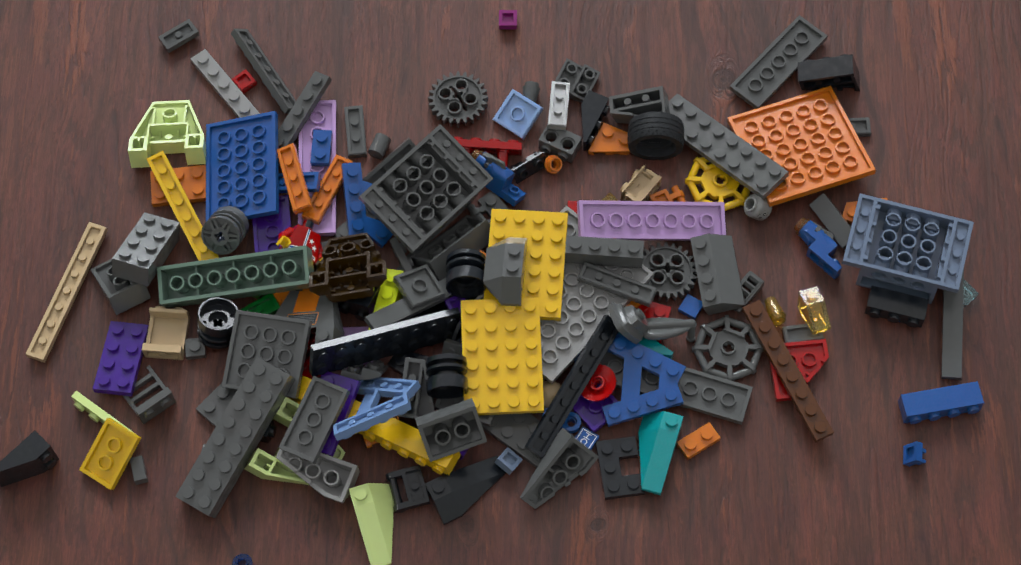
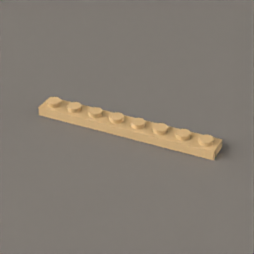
[26,222,108,363]

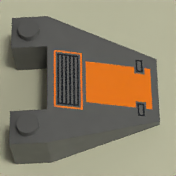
[275,288,344,344]

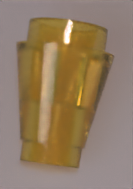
[764,296,786,326]

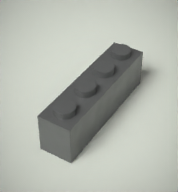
[565,235,644,268]

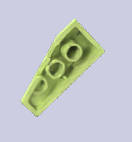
[349,483,394,565]

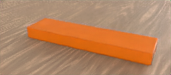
[277,143,313,215]
[301,154,353,225]

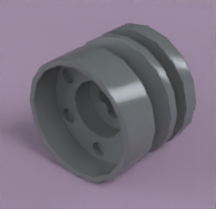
[201,206,249,255]

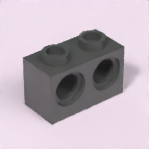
[539,124,582,163]

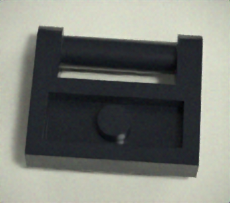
[385,465,430,513]

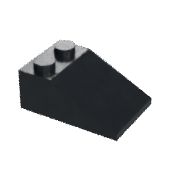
[0,431,59,487]

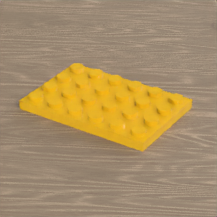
[484,209,568,321]
[461,297,544,415]

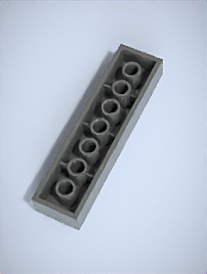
[175,357,296,518]

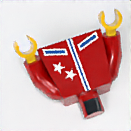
[276,220,323,266]

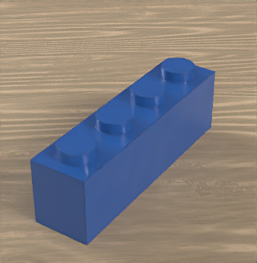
[898,381,984,424]

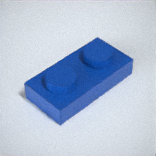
[310,130,333,167]

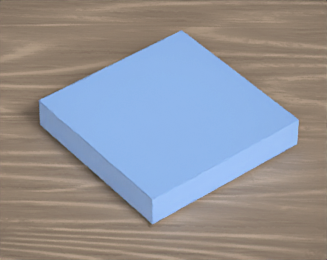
[492,89,543,140]

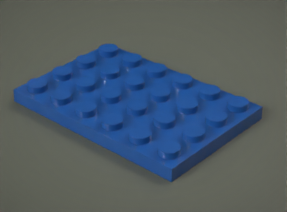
[206,111,279,221]

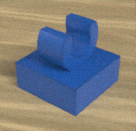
[903,441,926,467]

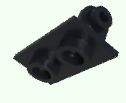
[510,151,546,184]

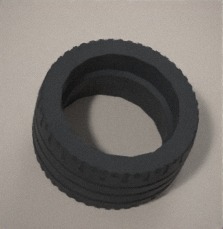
[628,111,684,160]

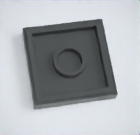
[393,264,446,310]

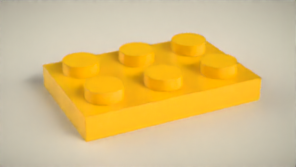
[79,418,141,490]

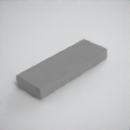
[547,81,570,131]

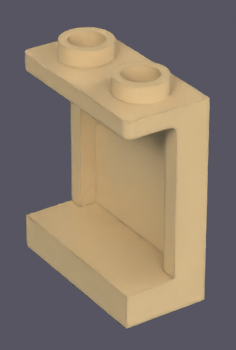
[142,306,190,360]

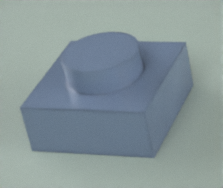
[494,447,523,475]

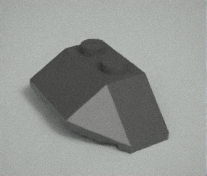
[483,237,528,306]

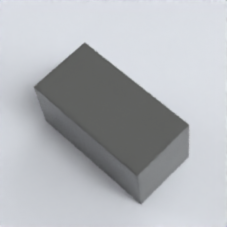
[130,455,149,485]

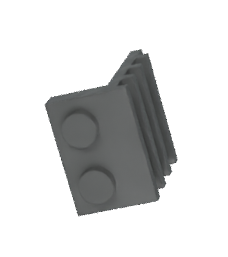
[122,365,176,424]

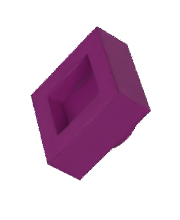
[499,10,517,29]

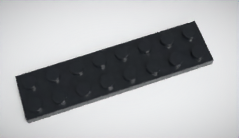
[309,307,460,377]

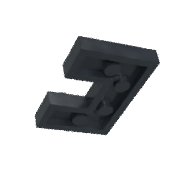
[596,436,645,500]

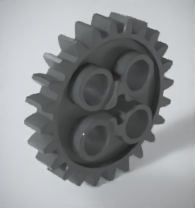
[428,71,488,128]
[642,242,697,302]

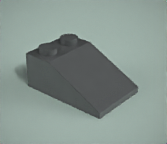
[90,259,151,315]

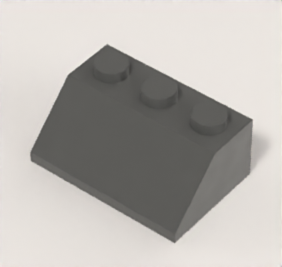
[415,398,487,462]

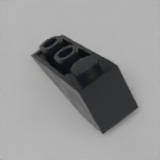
[581,90,610,151]

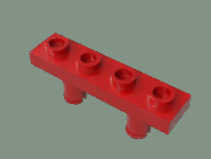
[454,136,522,167]

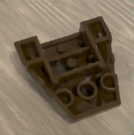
[309,233,387,302]

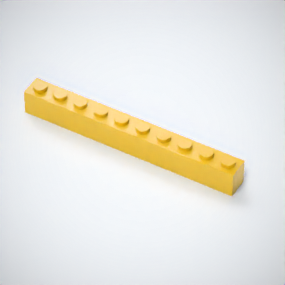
[287,375,461,475]

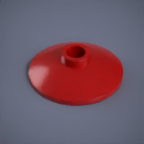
[581,364,617,402]

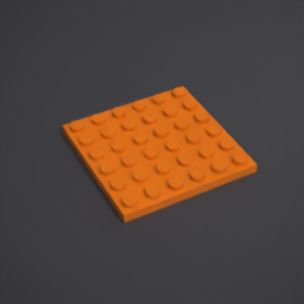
[727,86,876,207]

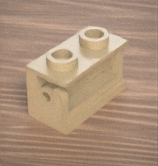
[620,165,662,201]

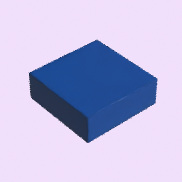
[678,294,703,320]

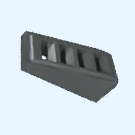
[733,271,764,314]

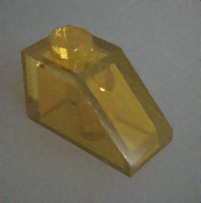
[797,286,831,334]

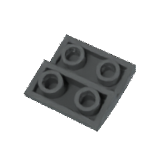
[550,58,601,102]
[341,360,389,380]

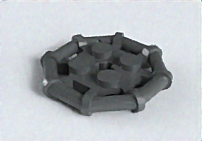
[691,315,764,381]

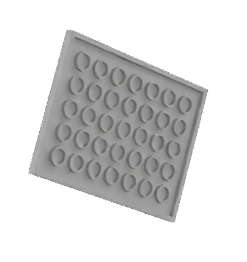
[475,206,654,384]

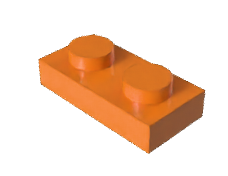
[676,422,721,460]

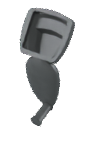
[608,302,697,344]

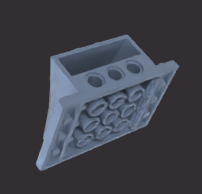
[842,193,974,304]

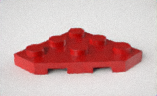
[769,339,829,402]

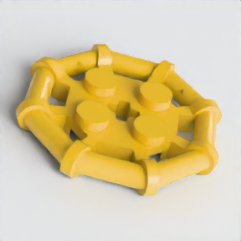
[685,157,751,211]

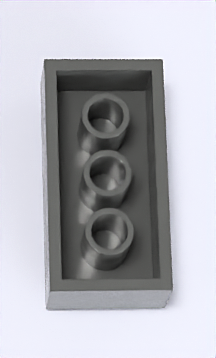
[112,212,180,286]

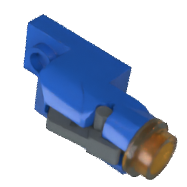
[471,150,526,206]
[794,217,842,280]

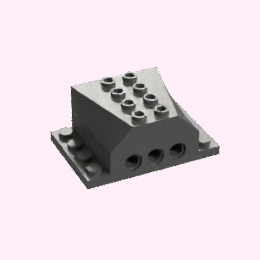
[358,124,493,253]

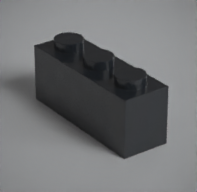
[864,286,929,328]

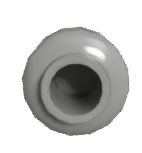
[744,194,772,220]

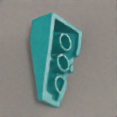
[638,411,684,495]

